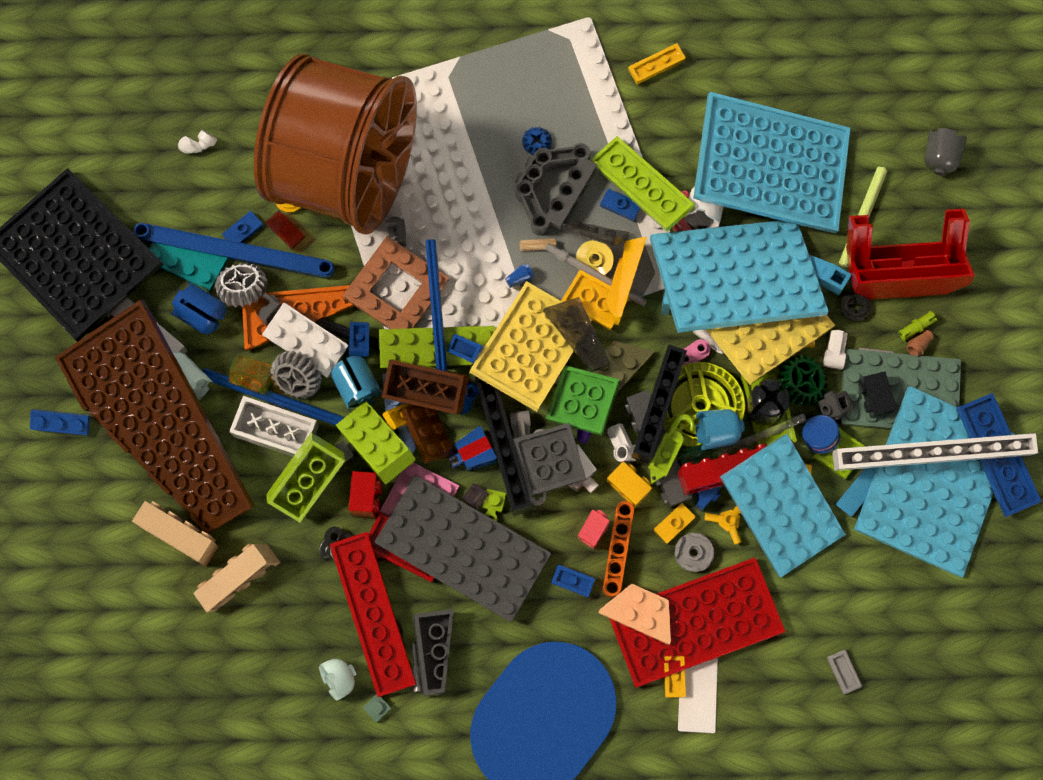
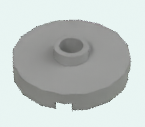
[674,533,714,573]

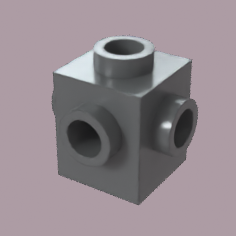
[817,391,853,420]

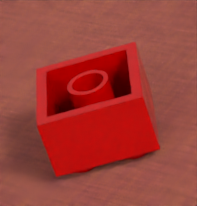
[348,471,383,519]

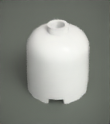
[684,187,724,229]

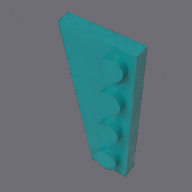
[149,243,229,292]

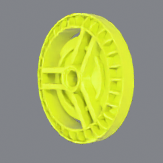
[663,362,745,450]

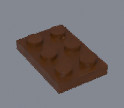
[401,405,456,463]

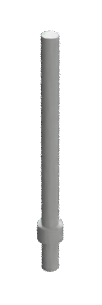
[545,243,647,307]

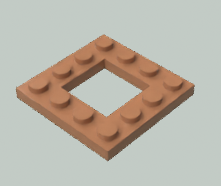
[343,236,449,329]

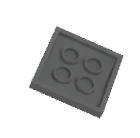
[513,423,586,496]

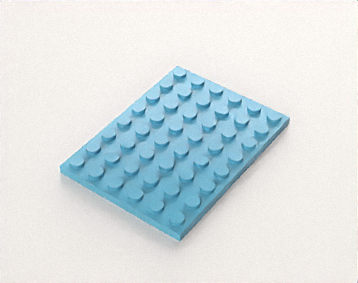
[693,92,850,234]
[650,221,828,333]
[854,386,1015,578]

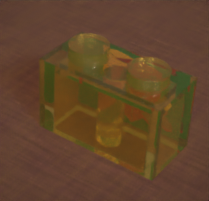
[229,354,273,395]

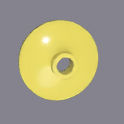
[576,240,614,275]

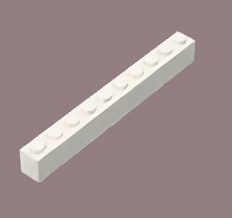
[832,433,1038,471]

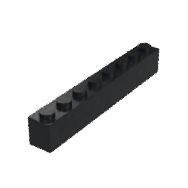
[471,364,532,516]

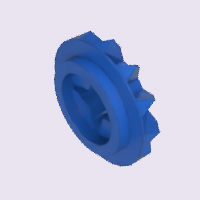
[522,126,552,155]

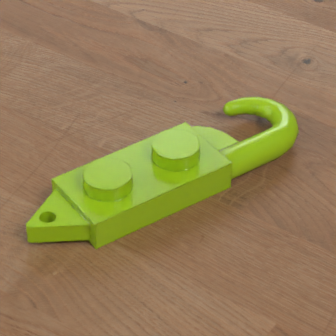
[648,414,695,484]

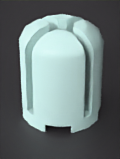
[174,352,212,401]

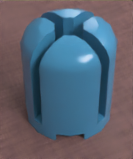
[331,356,383,412]

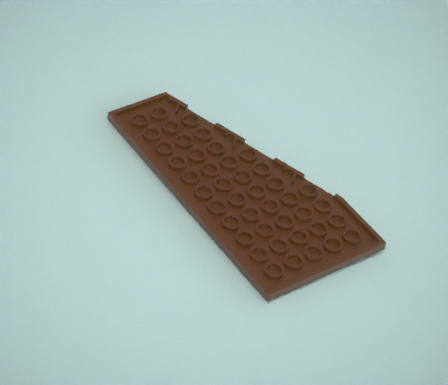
[55,300,255,534]

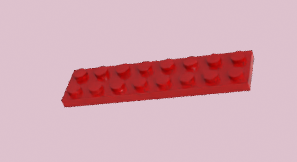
[330,532,416,697]

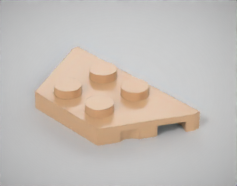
[599,584,671,645]

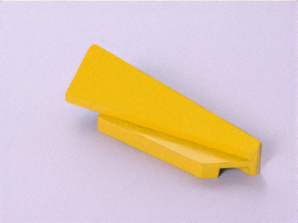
[604,237,647,325]

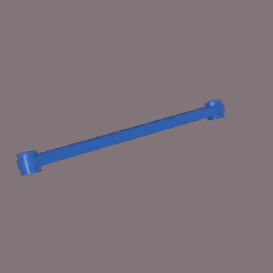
[134,223,335,279]

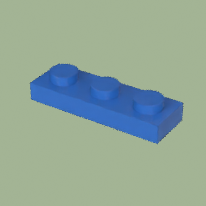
[30,409,90,435]

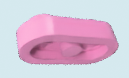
[682,339,711,366]

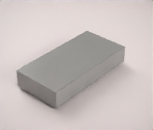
[826,649,863,695]

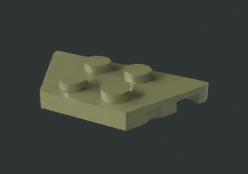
[589,341,654,396]

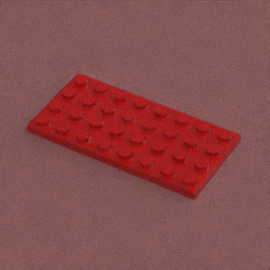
[609,557,786,688]

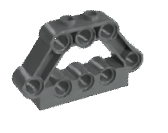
[515,143,597,236]

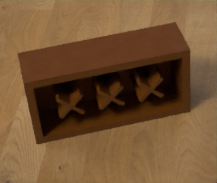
[382,359,470,414]

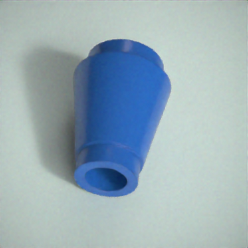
[505,264,534,288]

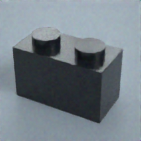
[858,371,896,418]

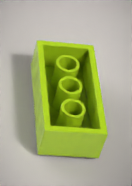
[336,401,416,485]
[266,432,345,522]

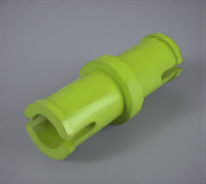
[898,311,937,341]

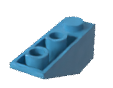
[809,255,852,296]

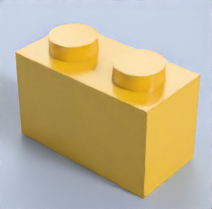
[606,462,652,508]

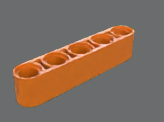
[603,501,634,598]

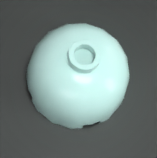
[319,659,356,701]

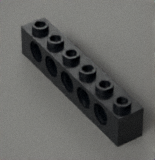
[631,344,687,464]

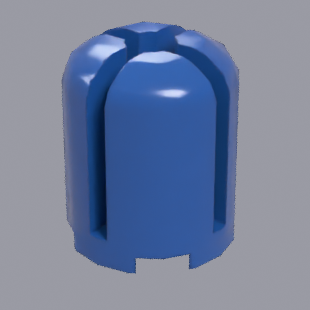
[169,282,226,334]

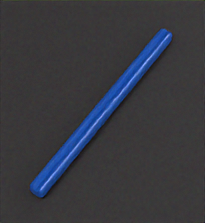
[425,239,447,370]
[202,368,344,426]

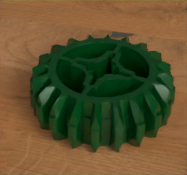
[776,354,829,406]

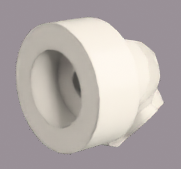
[178,130,218,154]

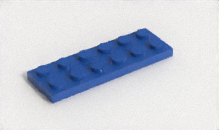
[956,393,1042,517]

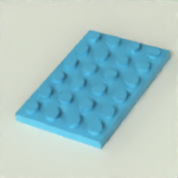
[720,434,845,577]

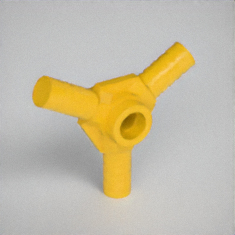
[704,506,742,545]

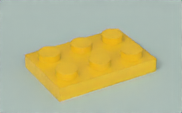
[561,270,630,331]

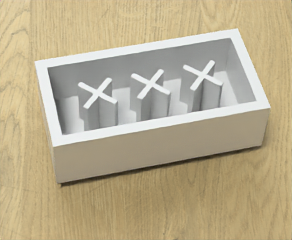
[229,396,319,457]

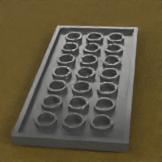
[374,475,551,623]

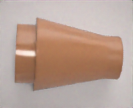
[906,330,934,357]

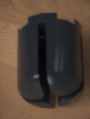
[747,379,790,426]

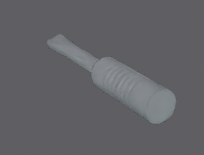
[412,643,422,692]

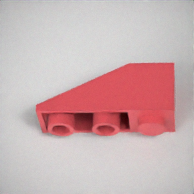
[578,510,609,549]

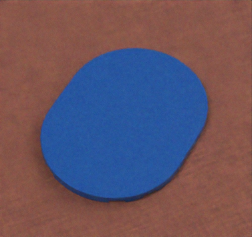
[470,642,616,780]

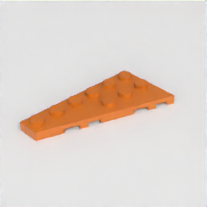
[242,285,354,351]

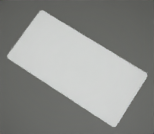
[678,658,718,733]

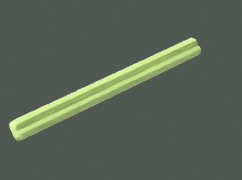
[839,166,887,268]

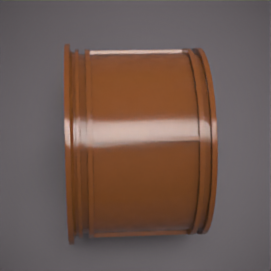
[254,54,417,235]

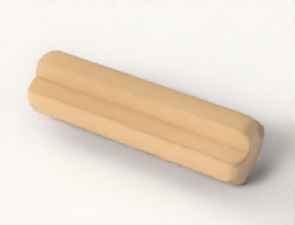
[520,238,557,251]

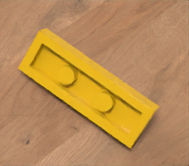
[628,43,686,85]

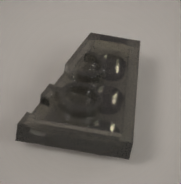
[562,220,630,246]

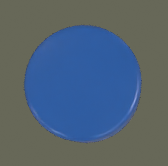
[802,415,841,454]

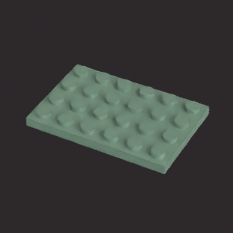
[840,349,961,430]

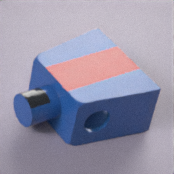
[448,426,498,471]

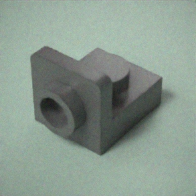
[385,217,407,246]
[258,293,280,326]

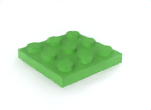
[546,365,620,436]

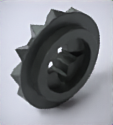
[840,291,871,322]

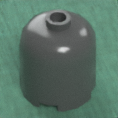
[924,128,967,176]

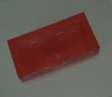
[265,210,305,250]

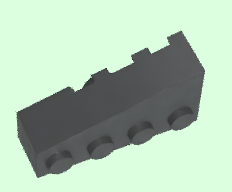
[413,609,454,697]

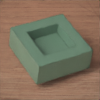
[363,694,392,722]

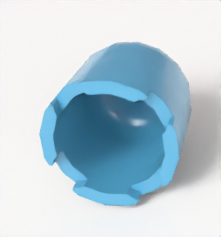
[695,409,744,450]

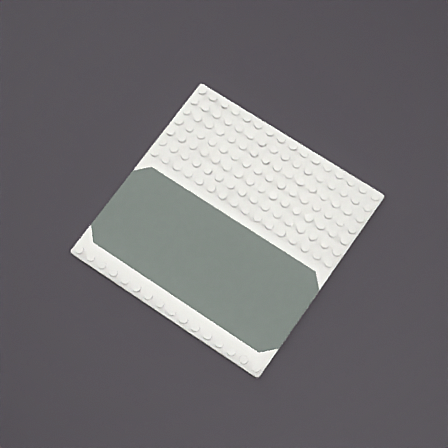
[351,17,670,330]

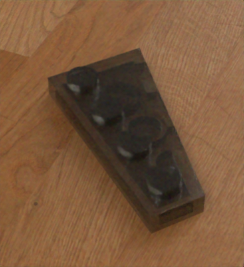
[543,297,610,372]

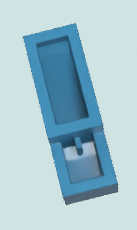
[835,468,877,517]

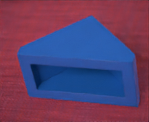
[447,333,483,363]

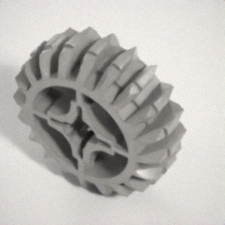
[215,262,267,308]
[270,350,322,400]

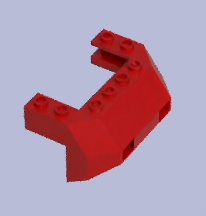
[846,209,975,300]

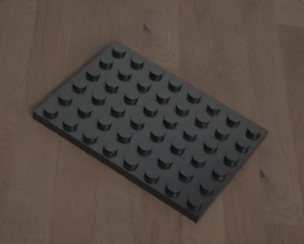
[0,168,164,342]

